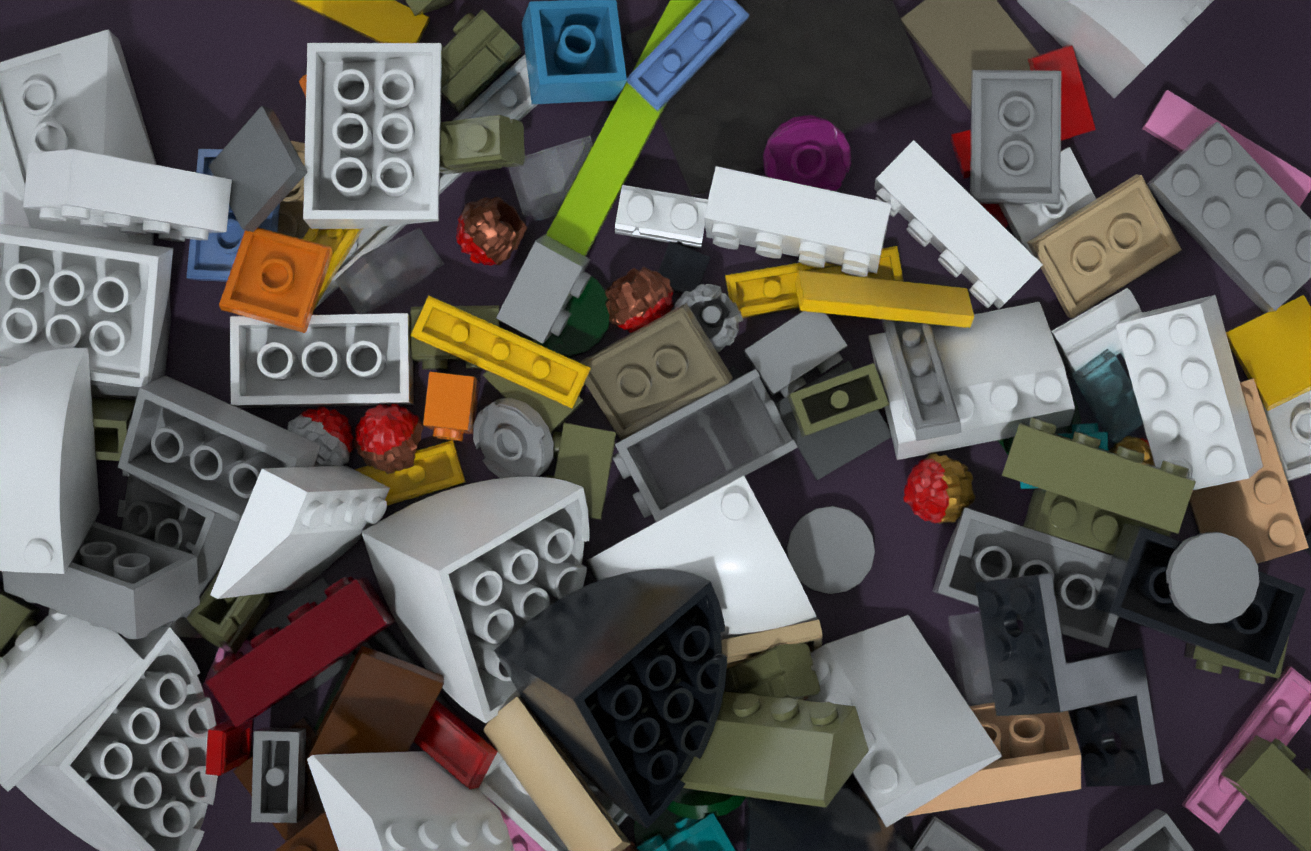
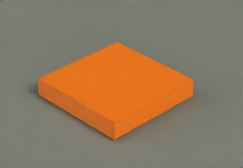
[219,227,333,333]

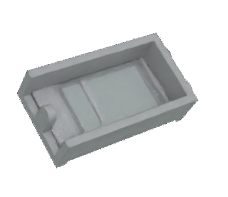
[612,369,798,522]

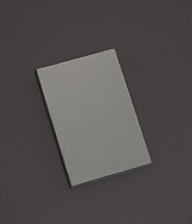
[970,70,1061,205]

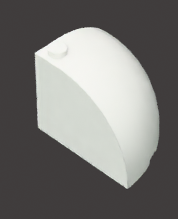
[1017,0,1214,98]
[0,348,100,574]
[361,476,589,723]
[585,476,823,640]
[15,627,218,851]

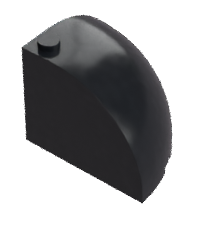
[494,569,727,828]
[743,774,912,851]

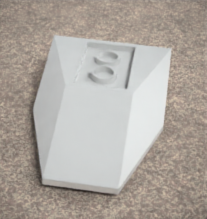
[0,29,156,245]

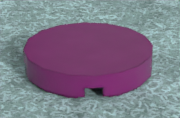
[763,115,851,192]

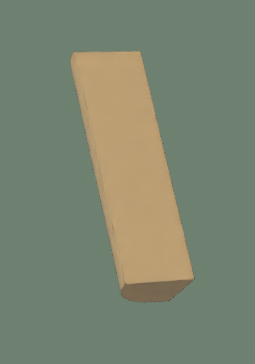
[484,696,631,851]

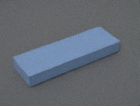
[626,0,749,112]

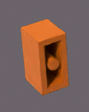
[423,372,480,441]

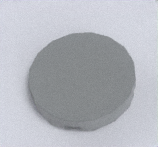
[473,398,554,478]
[787,506,875,594]
[1166,532,1259,624]

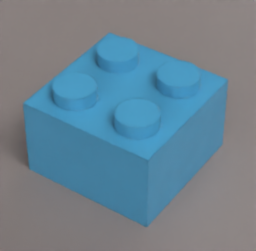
[522,0,627,104]

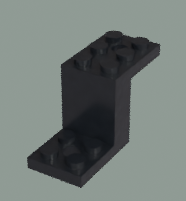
[975,573,1164,787]

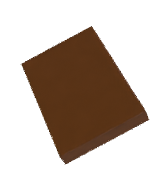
[306,646,444,761]

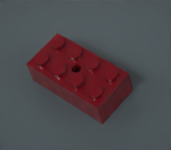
[206,576,396,727]

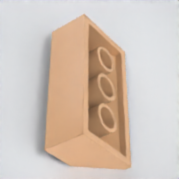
[1189,378,1309,563]
[906,699,1081,817]

